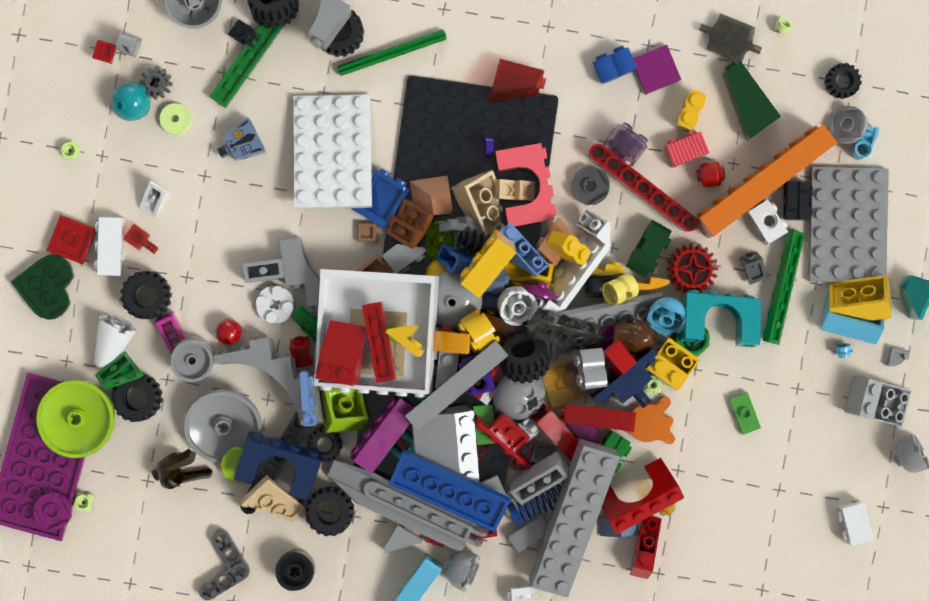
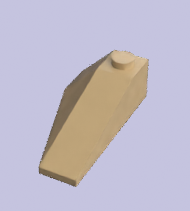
[452,170,505,235]

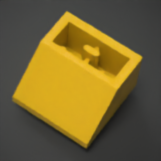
[645,337,700,391]

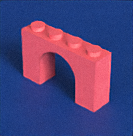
[495,143,557,227]

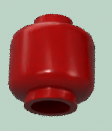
[696,161,725,187]

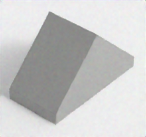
[384,524,422,553]

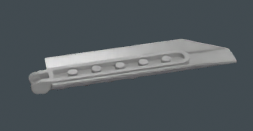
[327,459,487,552]

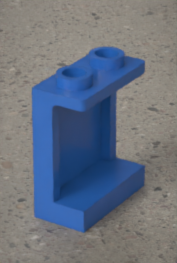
[351,168,410,229]

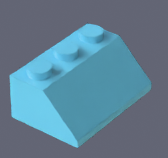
[821,290,884,344]

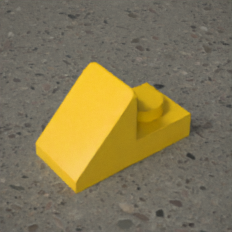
[386,325,425,357]

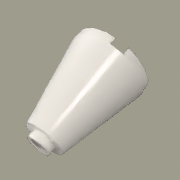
[93,315,136,370]

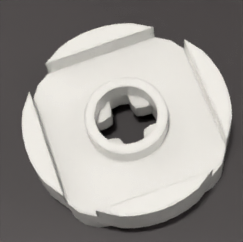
[256,286,295,323]

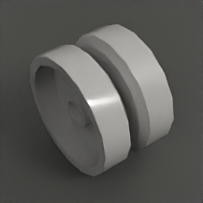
[170,336,214,382]

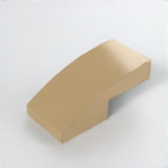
[495,179,535,201]

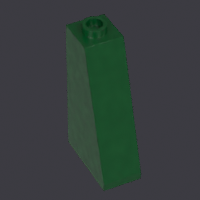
[722,61,781,141]

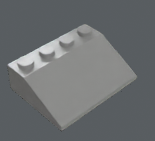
[412,404,480,484]

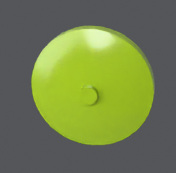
[37,380,115,458]

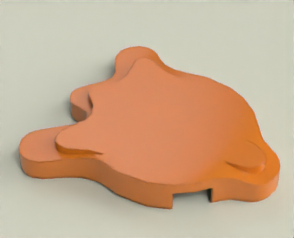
[625,396,675,444]

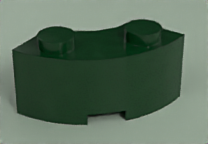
[625,220,672,277]

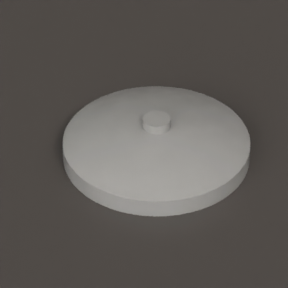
[184,389,262,463]

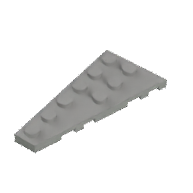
[550,292,663,362]

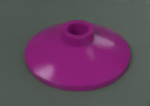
[521,280,558,300]

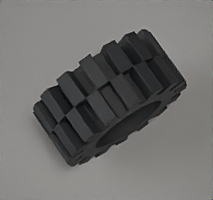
[824,63,862,99]
[307,427,343,462]

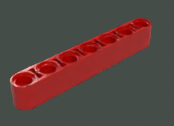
[588,144,698,232]

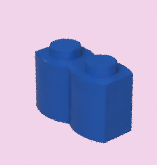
[592,46,638,84]
[437,244,473,274]

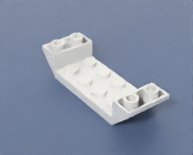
[533,209,610,317]

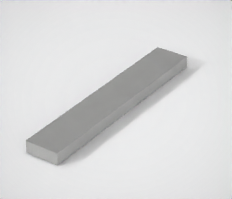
[405,340,508,431]

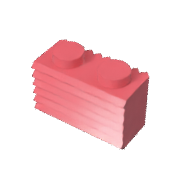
[664,130,710,168]

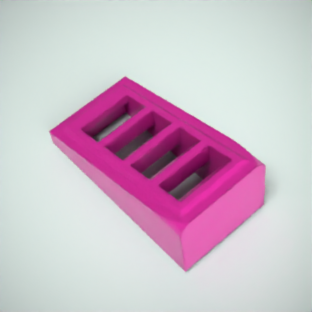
[155,311,185,355]

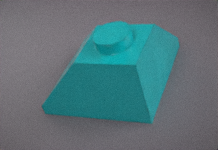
[900,275,929,320]

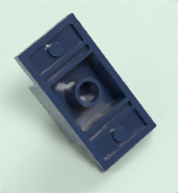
[588,348,658,408]

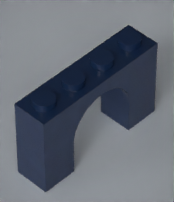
[234,431,323,501]

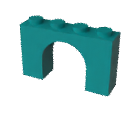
[680,290,761,348]

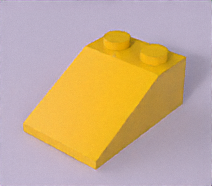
[829,275,892,320]

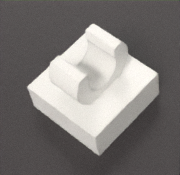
[518,417,542,443]

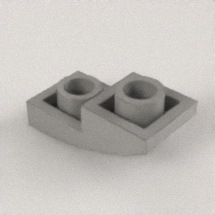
[507,516,548,554]

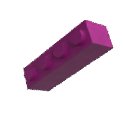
[350,396,415,474]

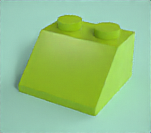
[322,387,369,433]

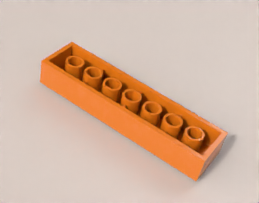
[697,124,837,238]

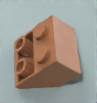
[535,218,575,271]

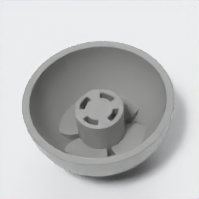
[164,0,222,29]
[493,375,546,420]

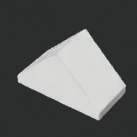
[139,180,171,217]

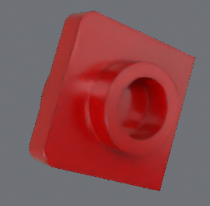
[289,336,313,368]

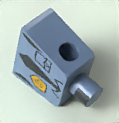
[217,118,266,161]

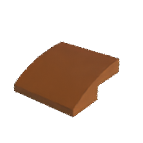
[385,198,435,249]

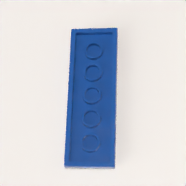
[389,450,511,532]

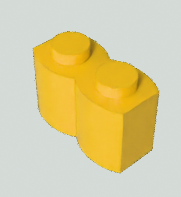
[675,89,706,132]
[546,230,591,265]

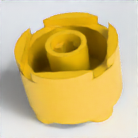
[458,308,500,354]

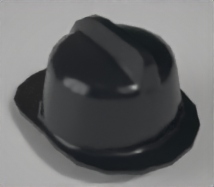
[584,273,624,298]

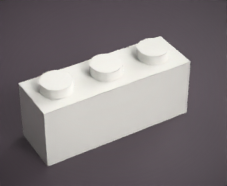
[94,217,125,276]

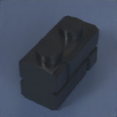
[783,181,813,221]

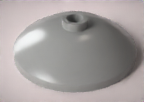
[436,271,482,329]

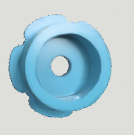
[834,343,853,358]

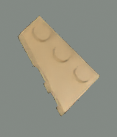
[239,475,306,521]

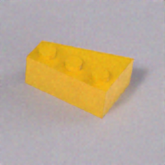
[460,229,517,298]

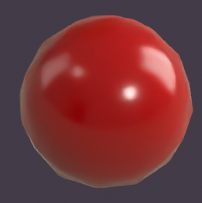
[215,319,242,345]

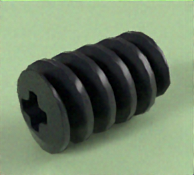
[456,226,491,254]

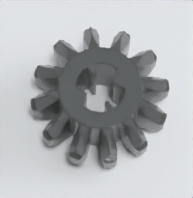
[139,66,173,100]

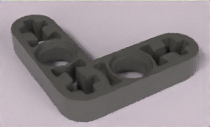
[199,529,250,600]

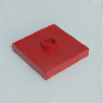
[46,215,96,265]

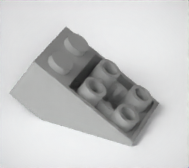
[844,375,912,427]

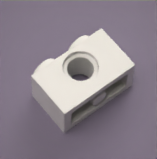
[746,200,788,245]

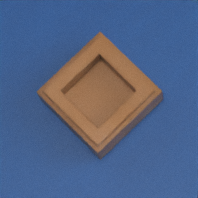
[357,222,377,243]

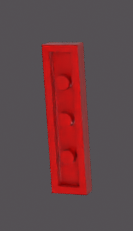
[362,301,397,383]

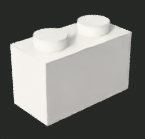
[837,501,874,546]

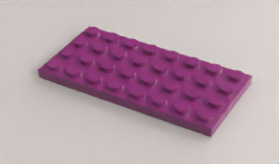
[0,372,85,541]

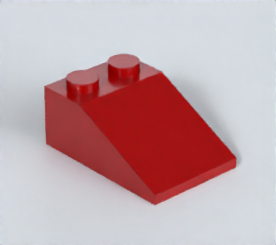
[315,320,367,386]

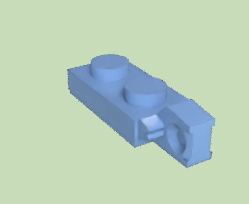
[299,371,317,427]

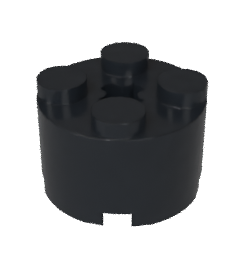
[275,549,316,591]

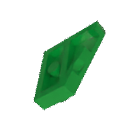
[95,351,144,390]

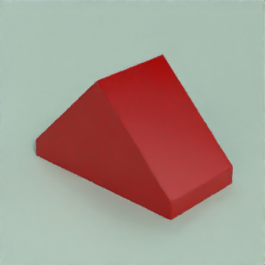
[603,340,637,377]

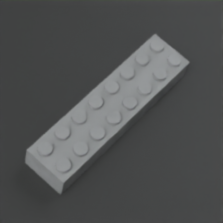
[528,439,620,598]

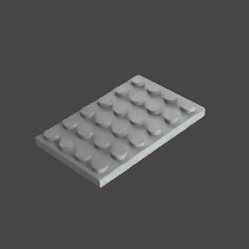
[808,167,889,282]

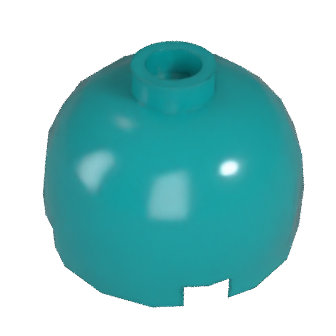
[111,82,151,121]

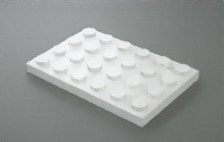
[293,94,372,209]

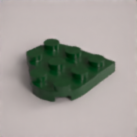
[11,255,74,320]

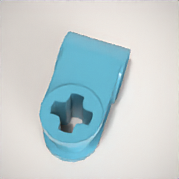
[850,126,879,160]

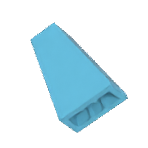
[393,553,442,601]

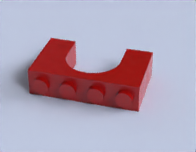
[601,457,684,535]

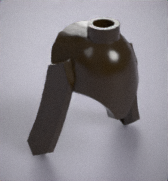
[151,449,213,489]

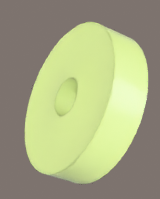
[160,103,191,135]

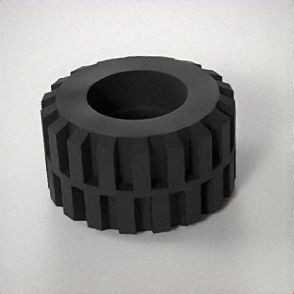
[247,0,299,29]
[322,10,364,57]
[120,271,172,319]
[501,331,550,384]
[111,374,163,422]
[305,486,354,537]

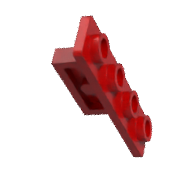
[474,412,532,469]

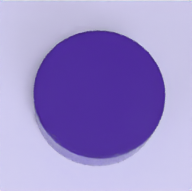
[483,136,494,156]

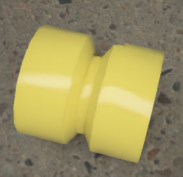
[602,273,639,306]

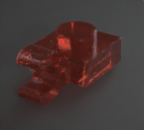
[123,224,159,254]

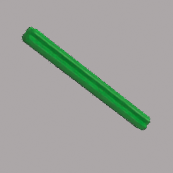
[337,30,447,76]

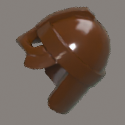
[613,318,658,354]

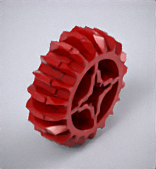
[666,243,718,294]

